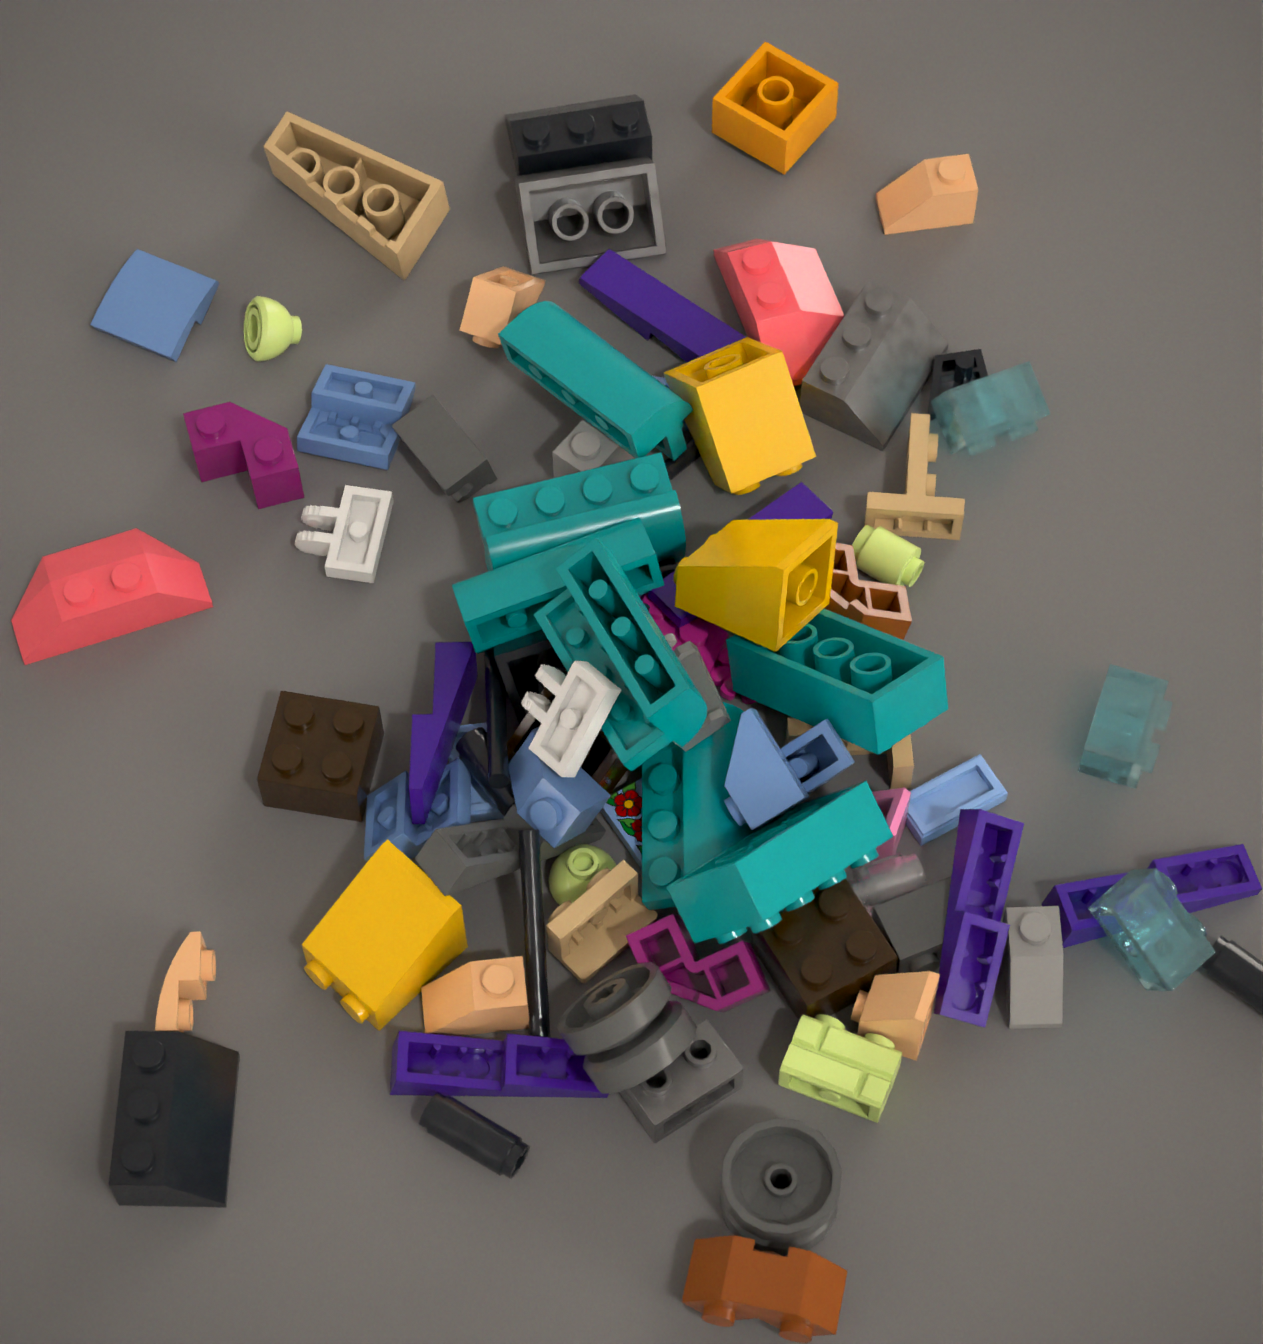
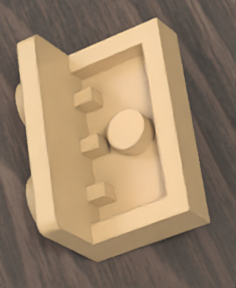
[546,860,657,983]

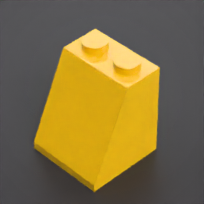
[664,337,816,495]
[673,519,838,652]
[302,839,468,1031]

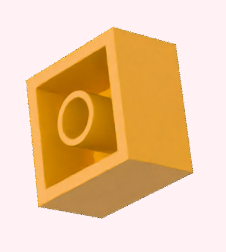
[712,41,839,175]

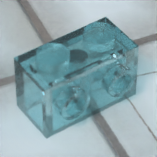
[931,361,1050,456]
[1078,664,1173,789]
[1088,868,1215,991]

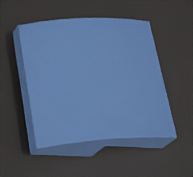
[90,249,220,362]
[297,364,415,470]
[364,758,471,862]

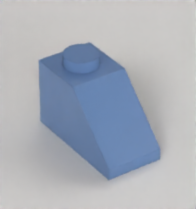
[724,708,810,830]
[780,719,855,794]
[508,727,611,848]

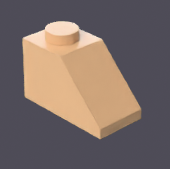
[876,154,978,235]
[460,266,545,348]
[421,956,529,1036]
[851,971,940,1061]

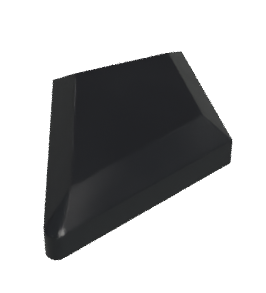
[928,349,991,420]

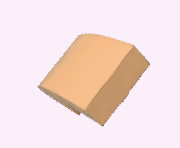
[155,931,216,1033]

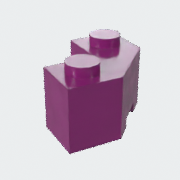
[183,402,305,510]
[626,914,771,1012]

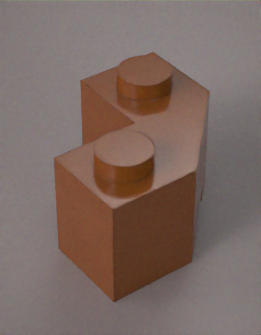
[824,543,912,640]
[682,1235,848,1343]

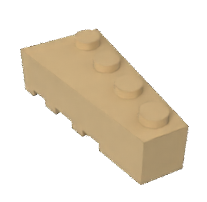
[263,111,450,281]

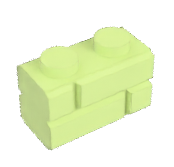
[778,1014,903,1123]

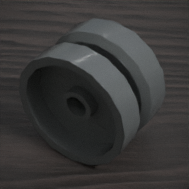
[557,962,697,1094]
[720,1118,842,1256]

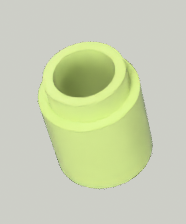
[852,525,925,587]

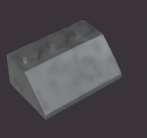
[514,156,667,274]
[800,279,948,451]

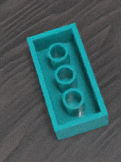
[726,609,949,755]
[666,781,894,944]

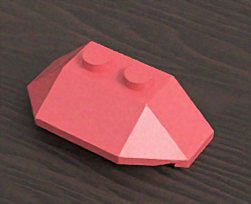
[714,239,845,386]
[11,528,213,665]

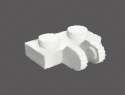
[294,485,394,583]
[521,661,621,778]

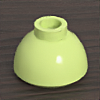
[244,296,302,361]
[549,844,617,905]

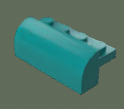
[498,301,693,461]
[473,452,686,571]
[452,517,664,654]
[533,538,707,771]
[642,702,758,910]

